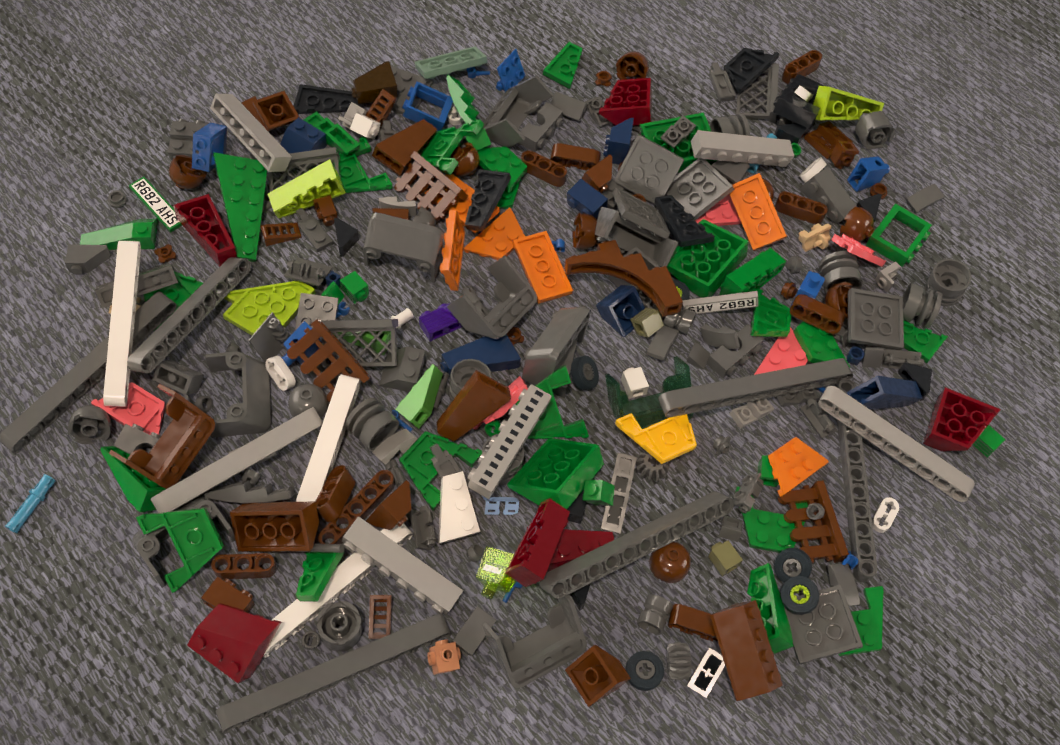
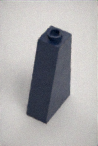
[440,334,521,375]
[847,375,923,409]

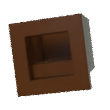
[830,141,859,169]
[313,195,337,226]

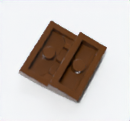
[804,121,853,159]

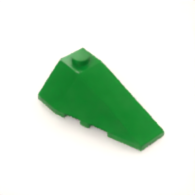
[80,219,158,250]
[747,563,794,654]

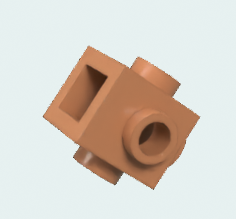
[427,639,461,675]

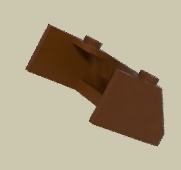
[109,384,215,489]

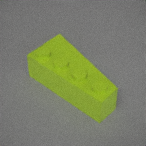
[813,86,884,120]
[268,159,346,218]

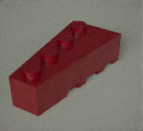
[173,194,237,267]
[505,498,570,587]
[526,527,614,572]

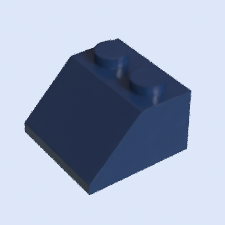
[280,117,327,154]
[603,118,634,165]
[567,179,608,219]
[596,285,645,337]

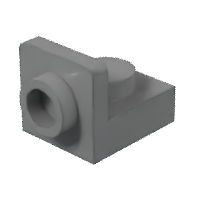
[338,102,368,129]
[875,262,900,292]

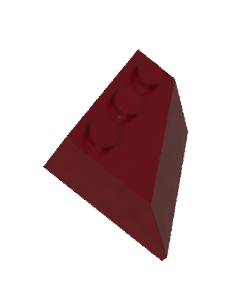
[599,78,652,125]
[923,387,1001,451]
[187,603,282,684]

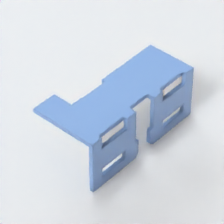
[482,496,519,515]

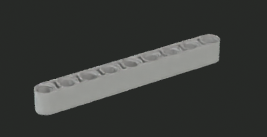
[818,386,975,502]
[150,407,323,513]

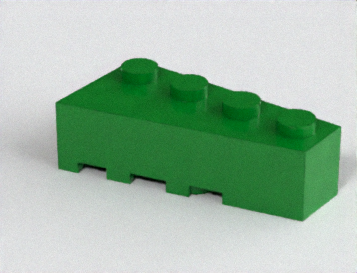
[719,248,786,295]

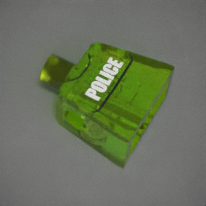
[476,546,516,600]

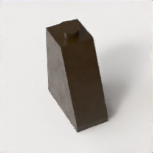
[351,61,398,104]

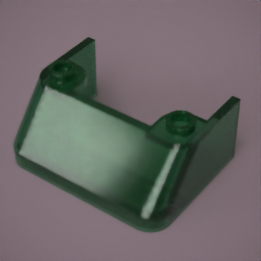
[605,356,694,436]

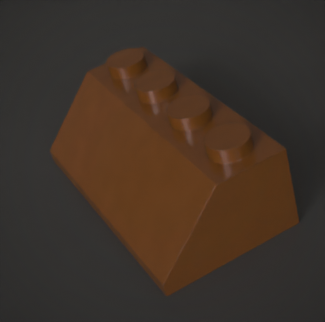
[230,501,319,552]
[710,600,783,701]

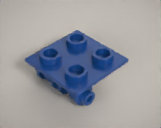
[496,49,525,92]

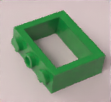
[866,204,932,267]

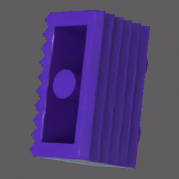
[419,303,463,342]

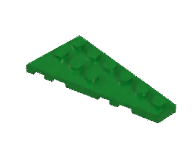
[213,152,267,262]

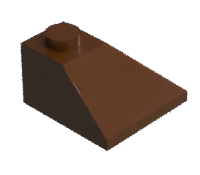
[253,91,300,131]
[581,155,612,194]
[366,480,411,530]
[565,645,631,707]

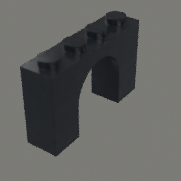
[773,74,825,129]

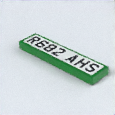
[129,177,182,233]

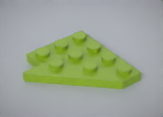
[223,280,316,335]

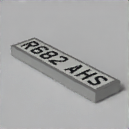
[682,291,758,314]

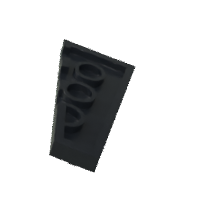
[293,84,365,114]
[465,169,511,231]
[654,195,715,247]

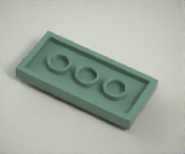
[414,46,487,79]

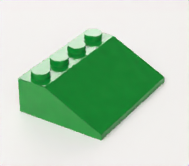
[640,112,718,173]
[667,219,749,298]
[507,438,604,509]

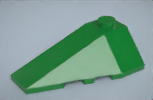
[100,446,166,512]

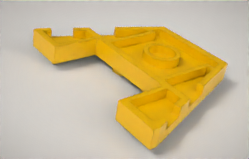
[615,413,697,464]

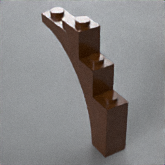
[564,240,683,317]

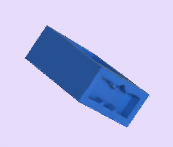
[402,82,453,131]
[192,122,227,172]

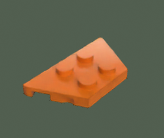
[464,208,525,260]
[768,437,829,497]

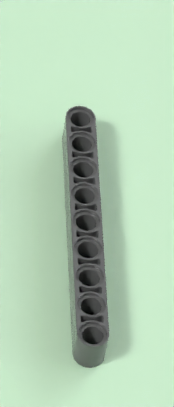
[127,257,251,373]

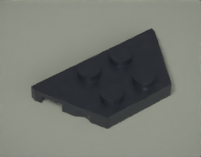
[724,48,779,94]

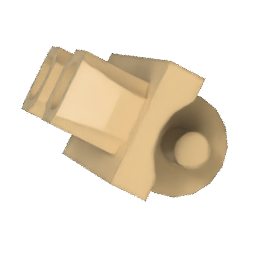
[799,224,831,252]

